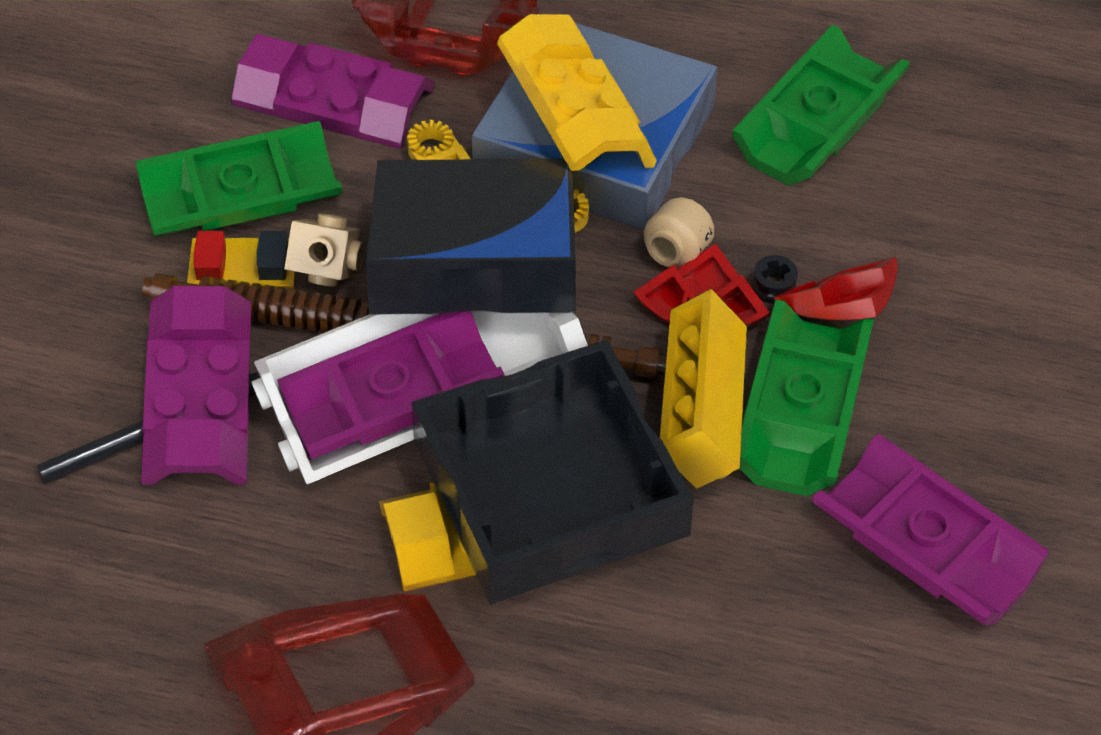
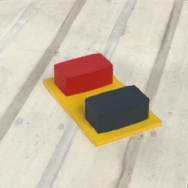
[187,231,295,289]

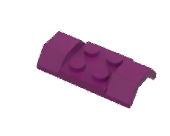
[231,34,435,149]
[141,286,251,485]
[277,311,505,460]
[812,433,1050,625]

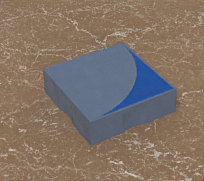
[472,23,718,230]

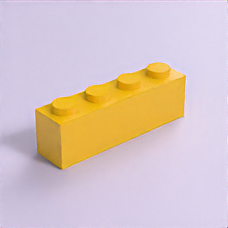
[660,289,747,489]

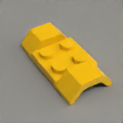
[497,14,657,171]
[379,482,476,592]

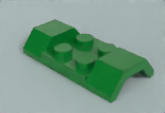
[732,24,910,186]
[135,121,343,237]
[739,300,874,496]

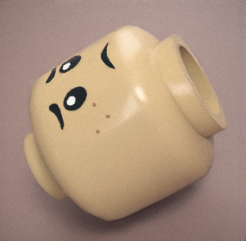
[643,197,715,269]

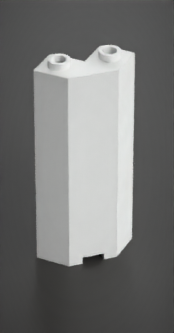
[251,311,588,484]

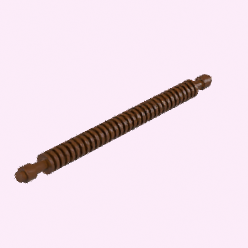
[142,273,667,379]

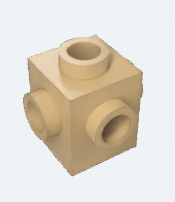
[284,214,365,286]

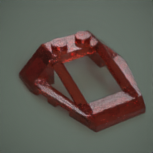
[352,0,539,75]
[204,594,475,735]

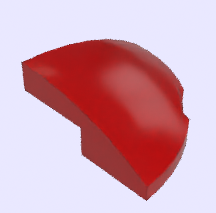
[633,243,771,328]
[774,257,898,320]

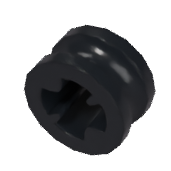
[752,255,798,304]

